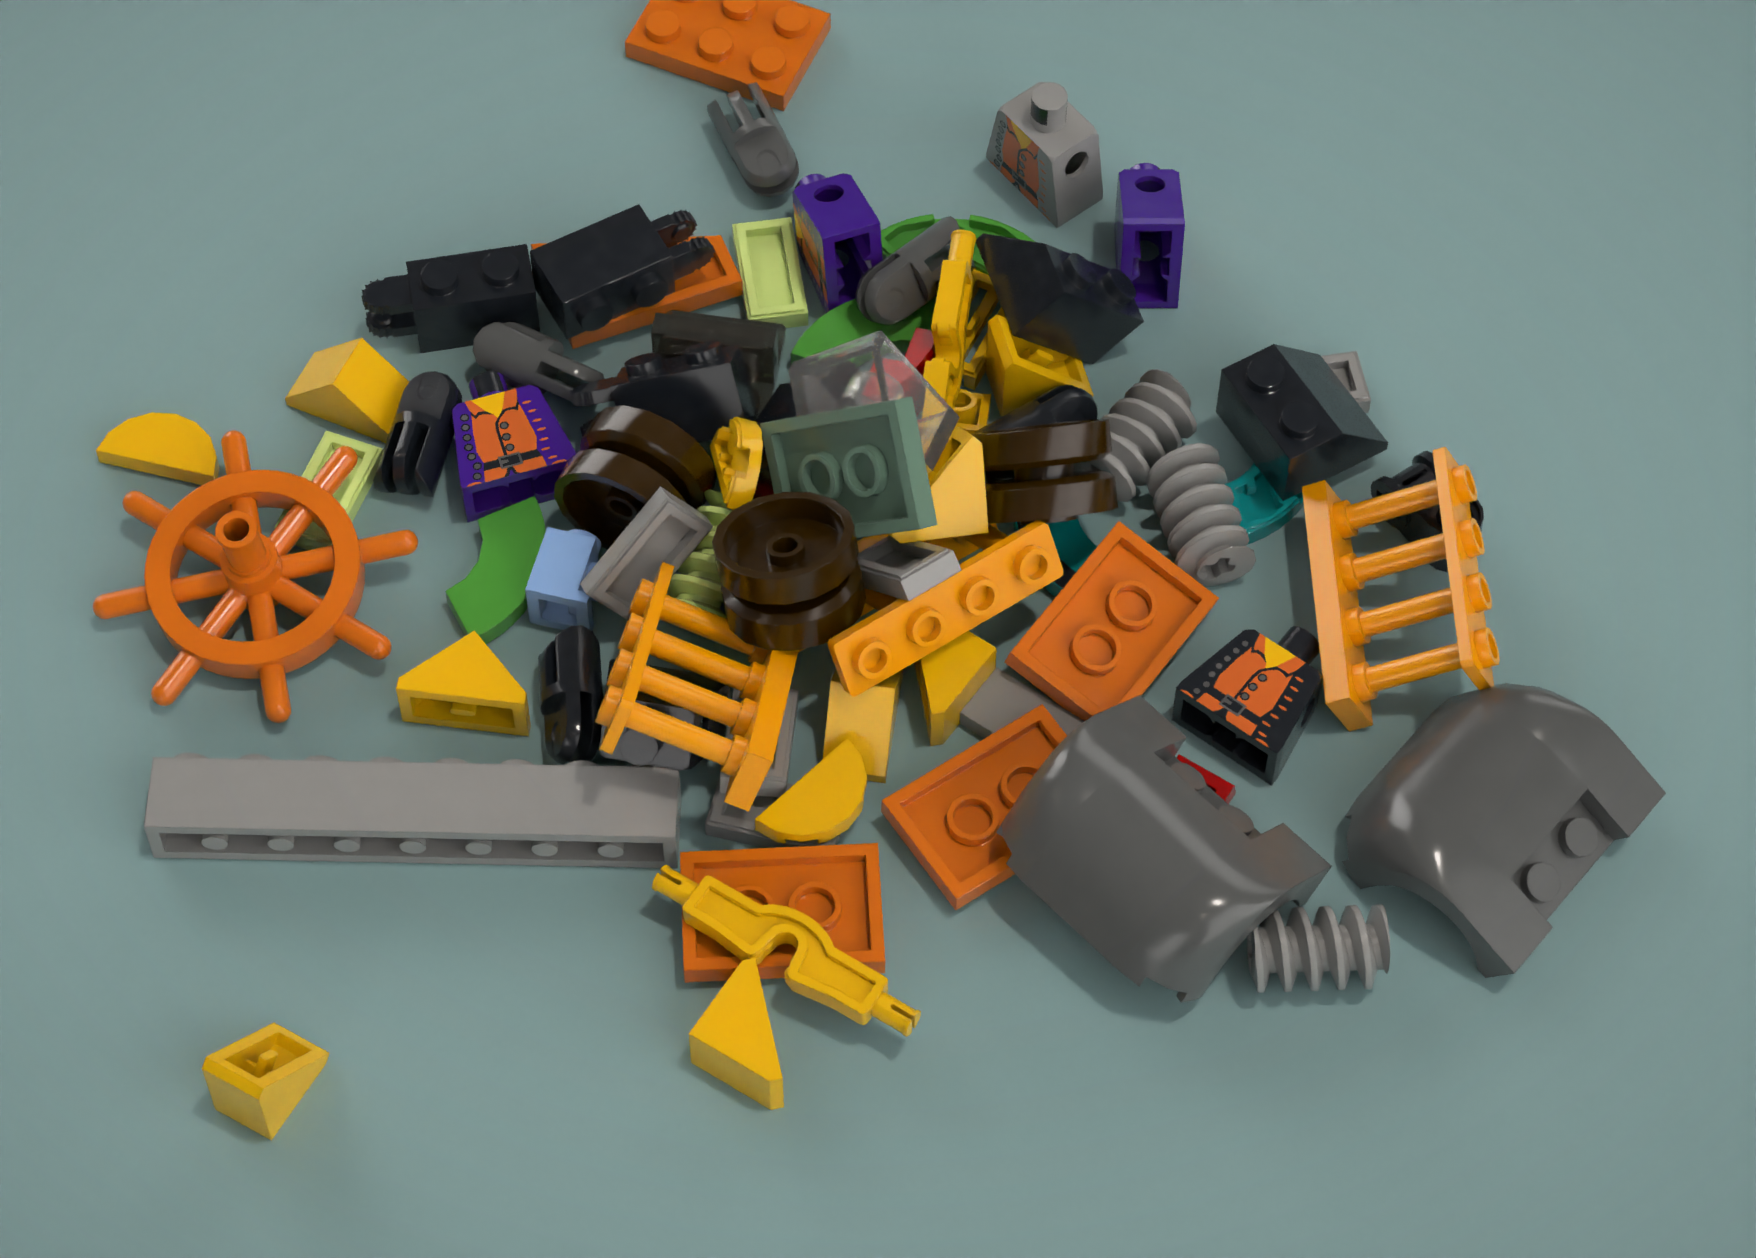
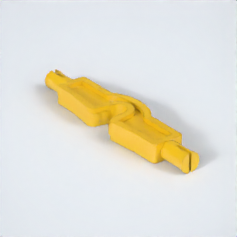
[917,229,977,463]
[652,865,921,1037]

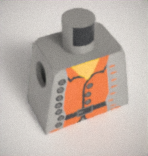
[986,82,1103,228]

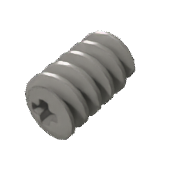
[1074,369,1197,502]
[1146,443,1256,586]
[1247,904,1390,993]

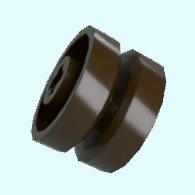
[554,405,717,550]
[971,419,1118,525]
[712,492,866,651]

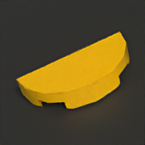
[96,412,220,485]
[710,417,763,510]
[755,737,867,844]

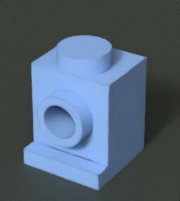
[525,527,601,630]

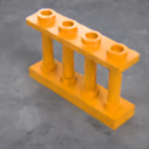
[1302,447,1500,732]
[798,520,1064,697]
[595,561,799,812]

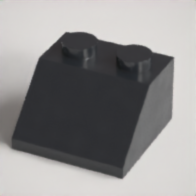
[976,233,1144,364]
[1216,344,1388,501]

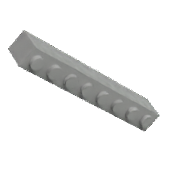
[144,753,682,868]

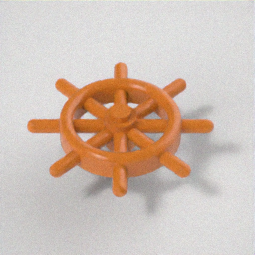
[93,430,418,723]

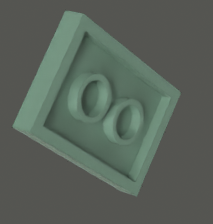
[760,396,938,538]

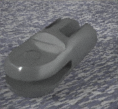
[707,82,799,197]
[855,216,976,325]
[473,322,605,407]

